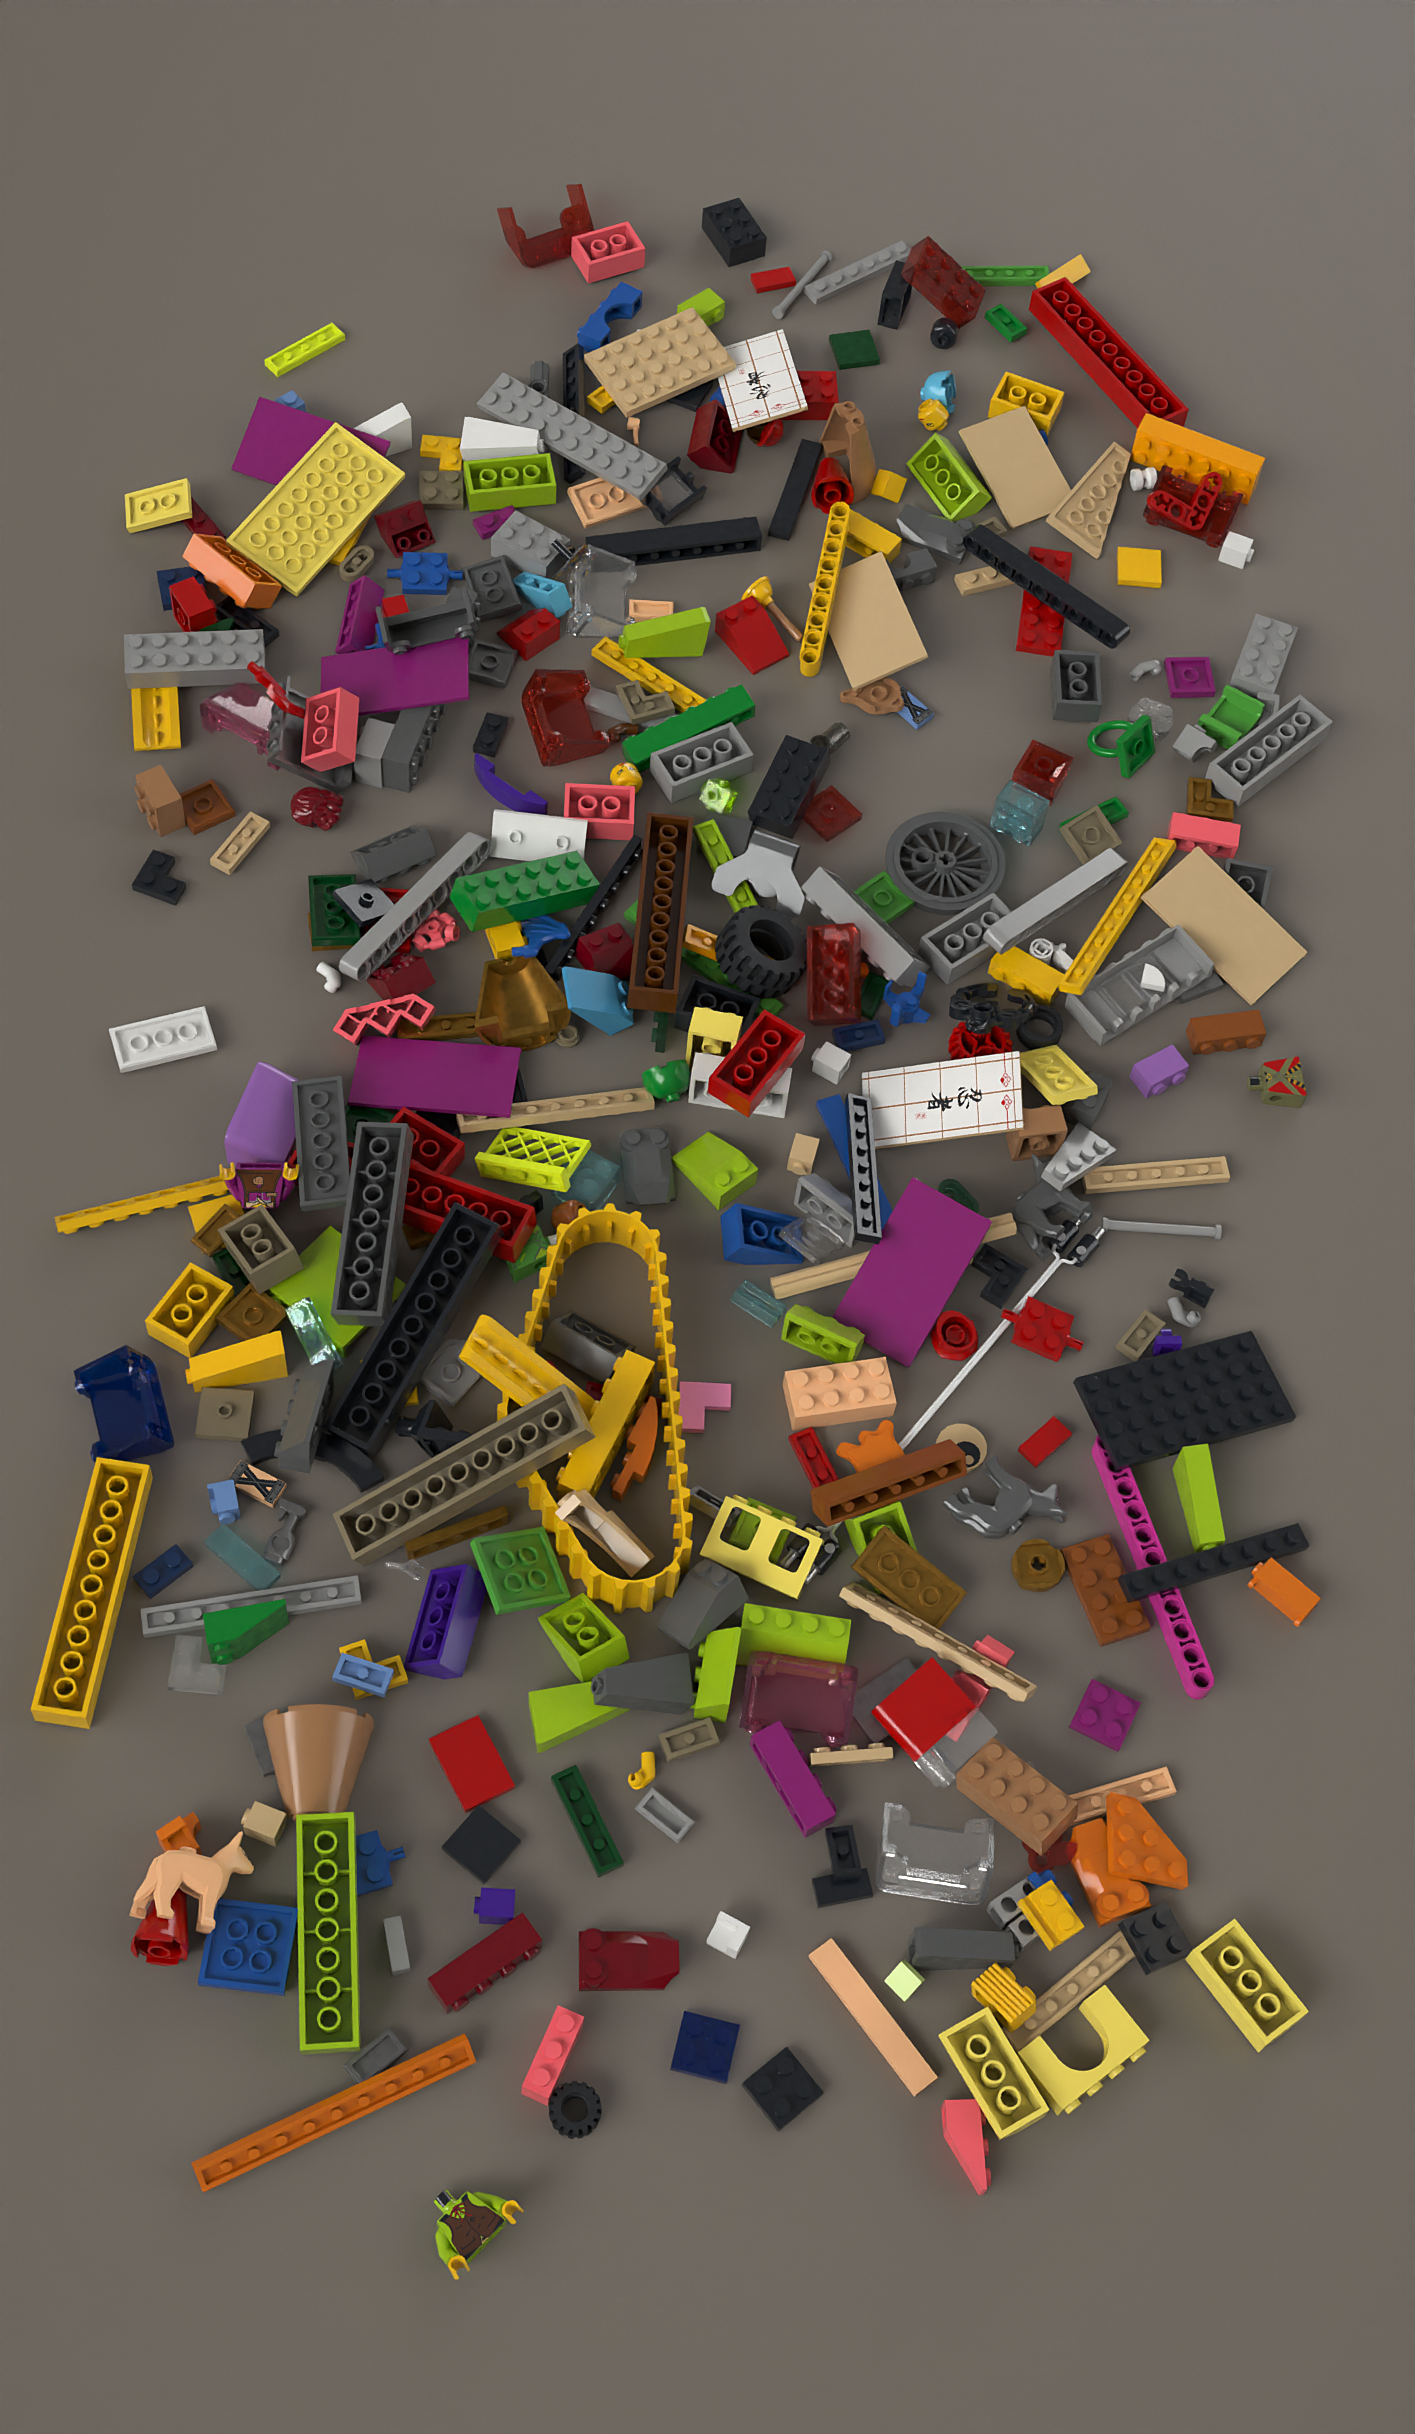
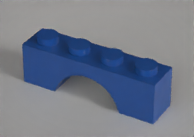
[577,282,643,352]

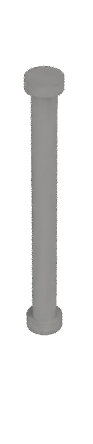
[772,250,832,319]
[1101,1217,1222,1240]

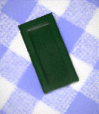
[850,971,889,1020]

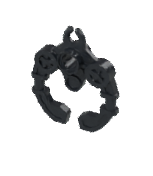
[949,983,1038,1034]

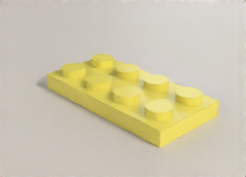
[1020,1045,1098,1105]

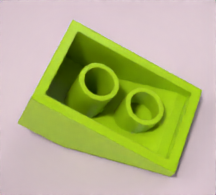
[671,1131,758,1210]
[845,1501,917,1595]
[538,1593,630,1683]

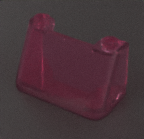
[200,682,280,771]
[739,1651,858,1747]

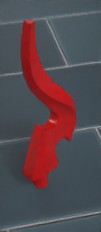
[247,661,305,719]

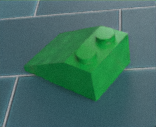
[203,1599,289,1665]

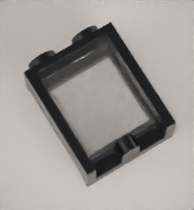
[640,456,707,526]

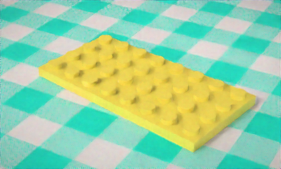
[226,422,405,597]

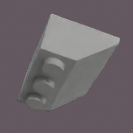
[794,1173,858,1248]

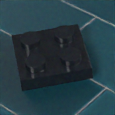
[1118,1902,1193,1975]
[742,2047,824,2132]

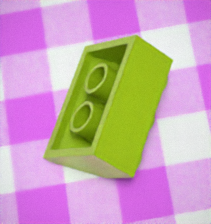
[781,1304,865,1364]
[690,1627,741,1724]

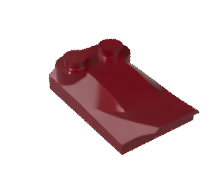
[578,1928,680,1991]

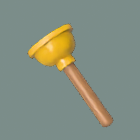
[741,576,803,641]

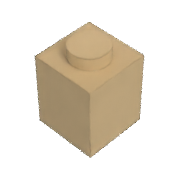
[787,1133,820,1175]
[241,1801,288,1847]

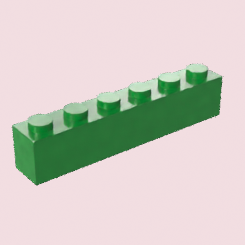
[622,684,755,773]

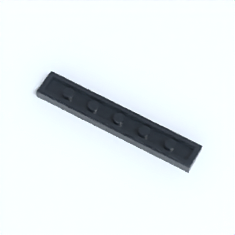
[768,439,822,541]

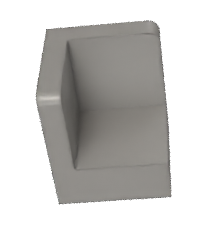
[1255,691,1280,727]

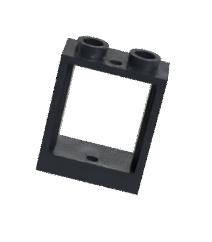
[877,260,916,330]

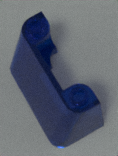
[74,1345,174,1462]

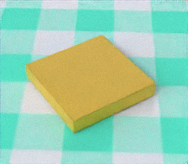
[1117,547,1162,588]

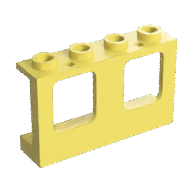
[700,1494,824,1600]

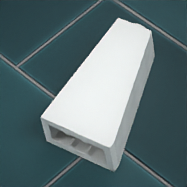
[353,403,412,457]
[460,417,545,462]

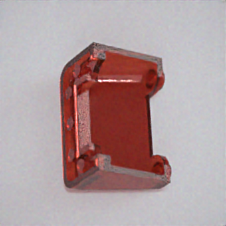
[1143,465,1244,548]
[521,669,610,766]

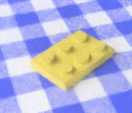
[125,478,192,534]

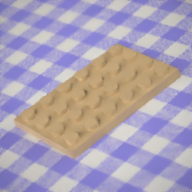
[584,307,736,418]

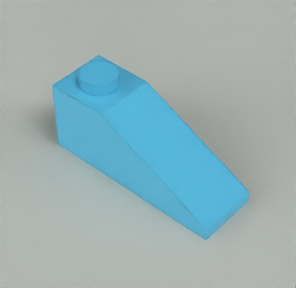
[512,571,572,618]

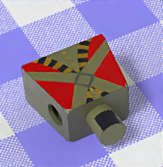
[1246,1057,1307,1108]

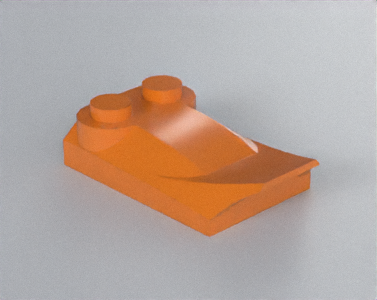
[1065,1817,1151,1928]

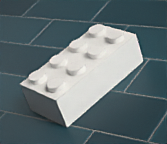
[688,1052,792,1118]

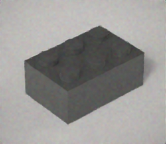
[1050,650,1102,722]

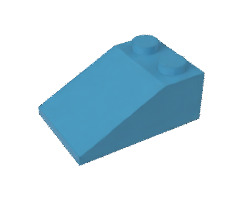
[562,966,634,1036]

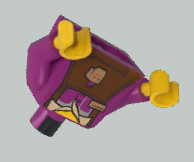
[219,1162,299,1213]

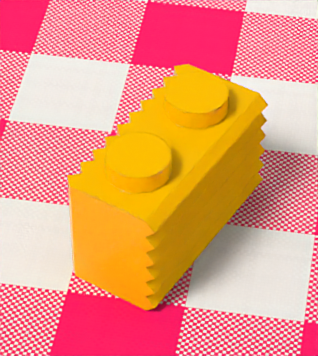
[971,1962,1036,2033]

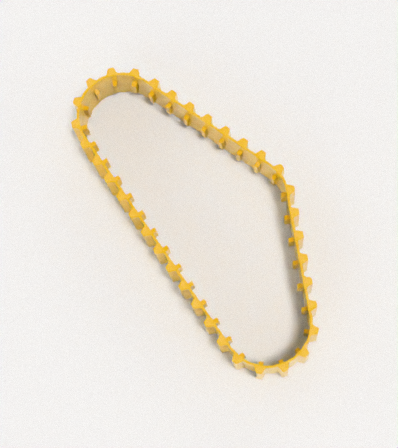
[497,1203,693,1614]

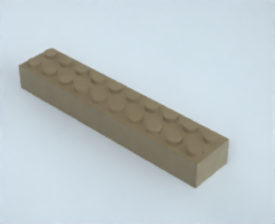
[333,1384,596,1566]

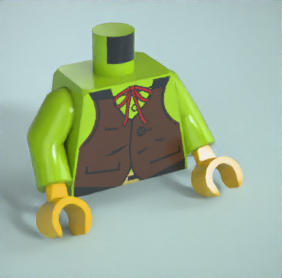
[433,2189,524,2280]

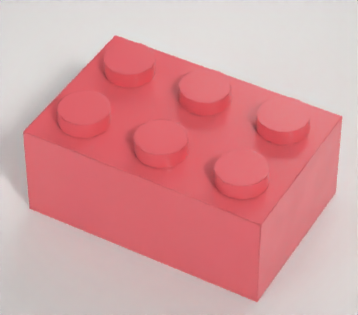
[571,221,645,284]
[301,687,359,772]
[564,783,635,840]

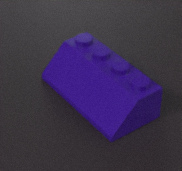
[403,1564,487,1679]

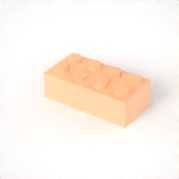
[782,1357,897,1431]

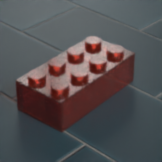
[901,236,986,329]
[807,923,861,1026]

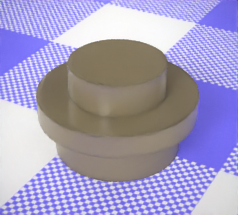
[555,1024,580,1048]

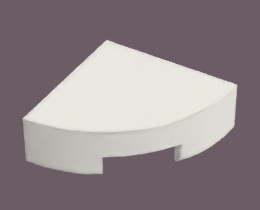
[1140,963,1165,992]

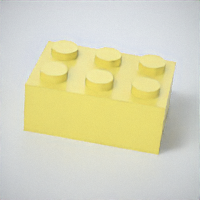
[686,1007,743,1071]

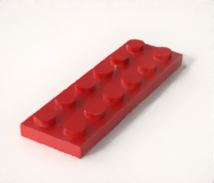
[1016,546,1072,657]

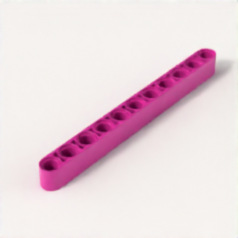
[1091,1435,1214,1700]

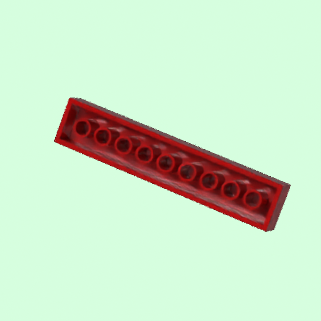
[1028,277,1189,429]
[287,1141,537,1263]

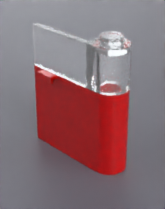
[871,1657,998,1788]

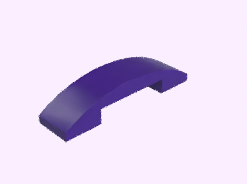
[474,753,548,815]

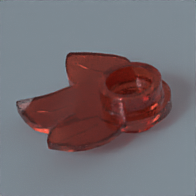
[1022,1834,1077,1874]

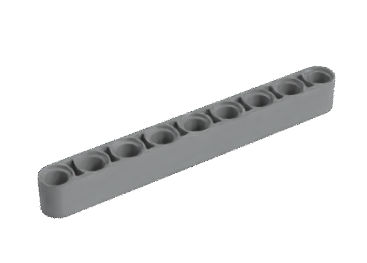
[339,832,492,982]
[983,848,1129,954]

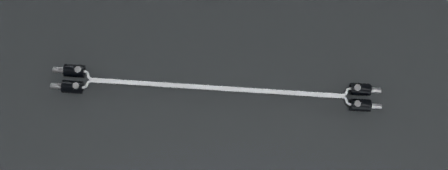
[780,1217,1105,1584]

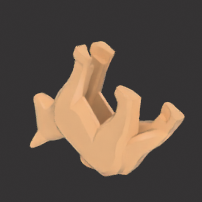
[129,1831,255,1934]

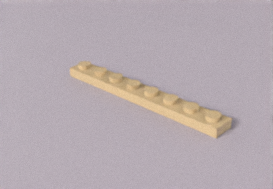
[456,1087,655,1133]
[839,1581,1037,1702]

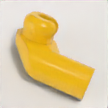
[628,1752,656,1789]

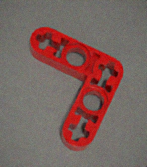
[1147,472,1223,531]

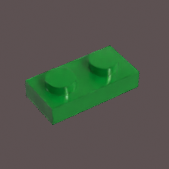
[984,304,1027,343]

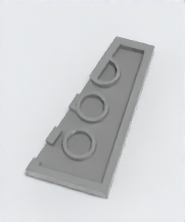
[1041,1122,1117,1191]

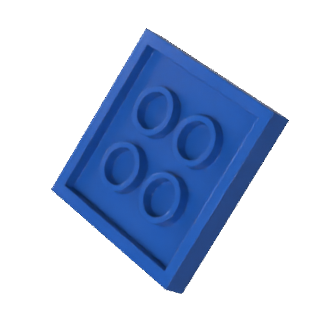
[198,1898,298,1996]

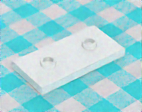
[490,809,588,861]
[109,1006,217,1073]

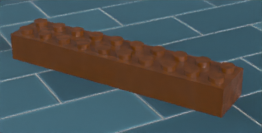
[627,812,694,1013]

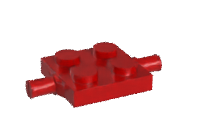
[1000,1296,1084,1362]

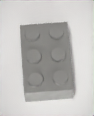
[491,510,571,579]

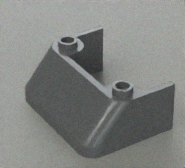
[375,586,478,655]

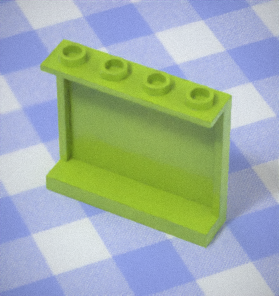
[268,1226,406,1358]

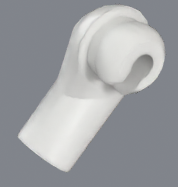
[316,961,341,993]

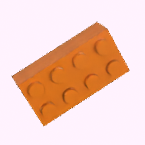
[182,534,282,609]

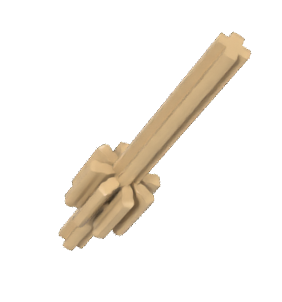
[770,1212,1017,1300]

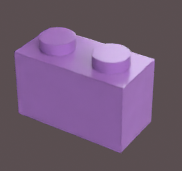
[1130,1044,1189,1098]

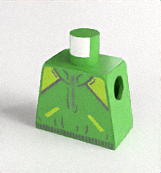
[505,1225,557,1282]

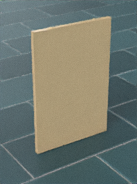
[959,406,1071,530]

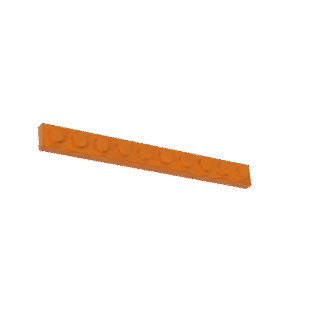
[191,2033,476,2193]

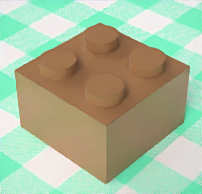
[134,765,186,837]
[1006,1105,1068,1161]

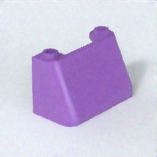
[224,1061,300,1165]

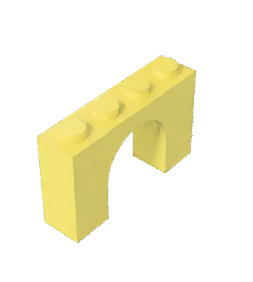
[1017,1985,1150,2116]

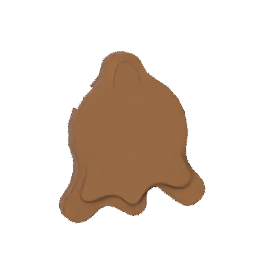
[840,677,904,714]

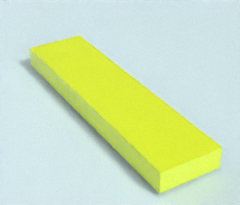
[264,323,345,377]

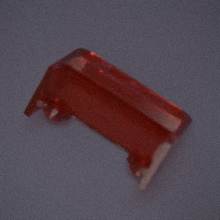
[497,184,595,268]

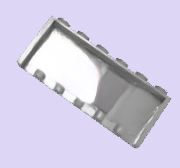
[1065,924,1214,1046]

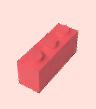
[1167,812,1241,859]
[521,2005,584,2106]

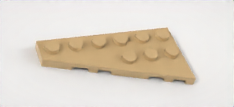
[1046,442,1131,559]

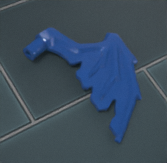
[512,915,571,958]

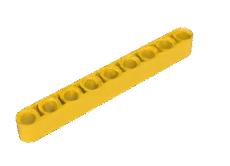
[800,502,850,677]

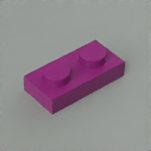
[473,505,515,540]

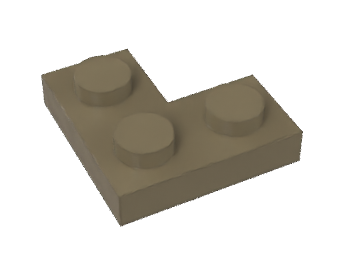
[616,680,675,725]

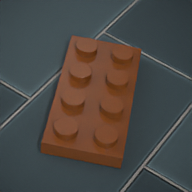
[1060,1534,1151,1647]

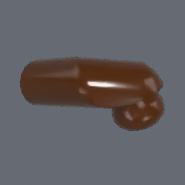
[607,723,638,742]

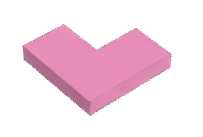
[679,1381,731,1433]

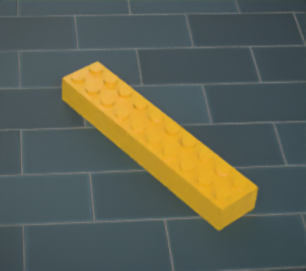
[30,1457,153,1729]

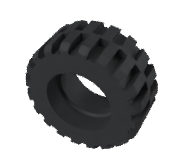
[715,905,810,999]

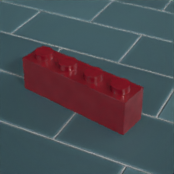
[427,1912,542,2014]

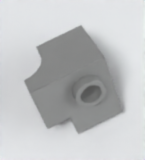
[1172,724,1218,763]

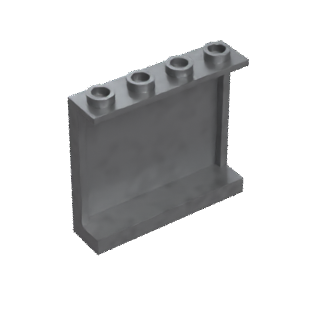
[266,676,353,794]

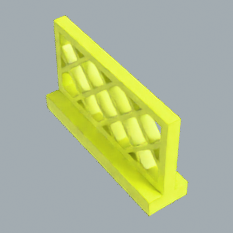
[474,1127,591,1192]

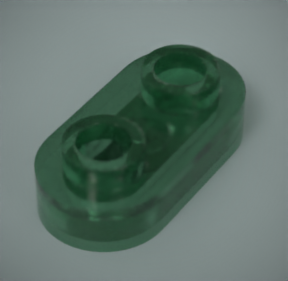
[938,1179,979,1214]

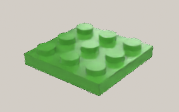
[470,1526,571,1615]

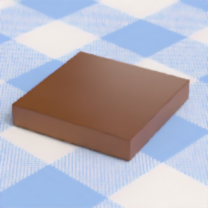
[180,779,236,835]

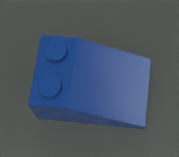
[720,1203,804,1265]

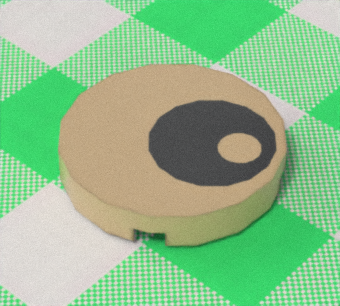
[935,1423,987,1473]

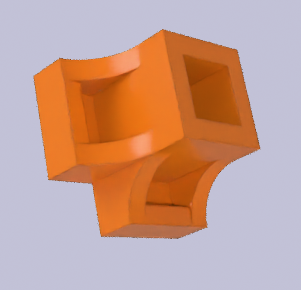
[156,1812,202,1855]

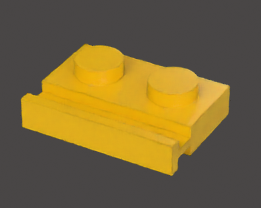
[1017,1879,1085,1951]

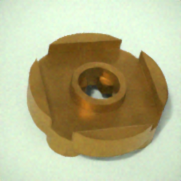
[1011,1539,1065,1592]

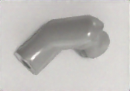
[1129,659,1162,681]
[1167,1297,1201,1328]

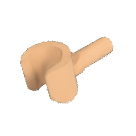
[627,417,640,446]

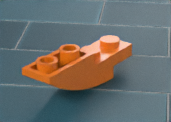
[610,1396,658,1502]

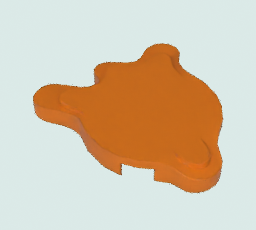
[836,1420,905,1473]

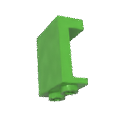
[1198,685,1265,750]

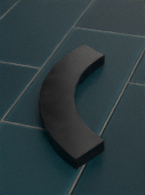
[241,1429,384,1493]

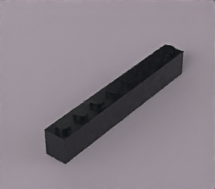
[585,516,762,572]

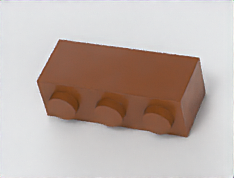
[1186,1009,1267,1055]

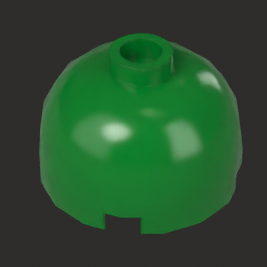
[641,1060,691,1103]

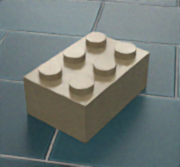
[218,1204,304,1294]

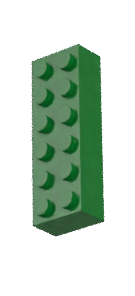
[449,851,600,932]

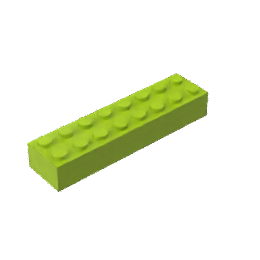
[296,1812,361,2055]

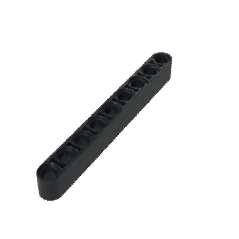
[963,524,1130,649]

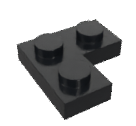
[132,849,186,906]
[971,1243,1028,1309]

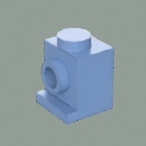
[207,1479,241,1524]

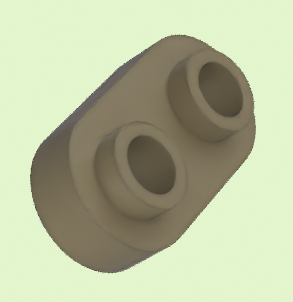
[339,545,374,582]

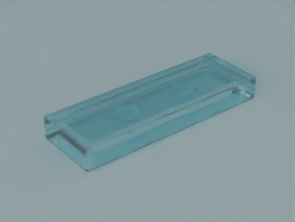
[204,1524,281,1591]

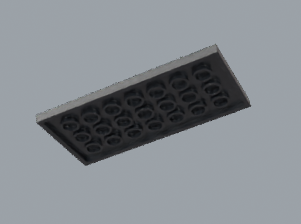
[1073,1331,1296,1471]

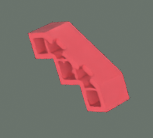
[333,994,436,1046]
[946,1635,1015,1742]

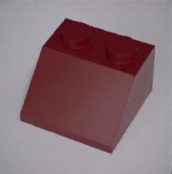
[575,922,633,981]

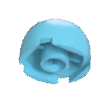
[920,370,956,414]

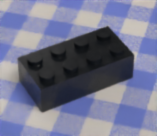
[748,735,830,839]

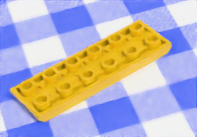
[131,687,181,751]
[459,1314,596,1422]

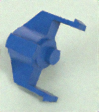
[883,971,931,1027]

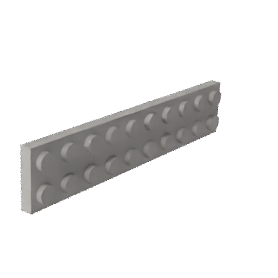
[477,373,668,501]

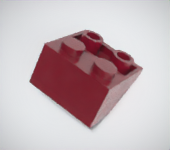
[374,500,436,558]
[366,953,436,1000]

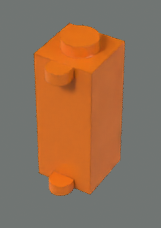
[1247,1558,1321,1627]

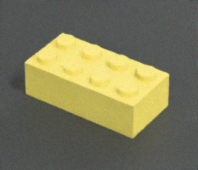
[1185,1919,1309,2053]

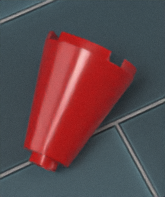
[811,457,854,514]
[130,1887,189,1966]

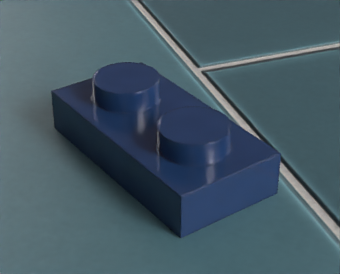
[832,1019,886,1052]
[133,1544,194,1599]

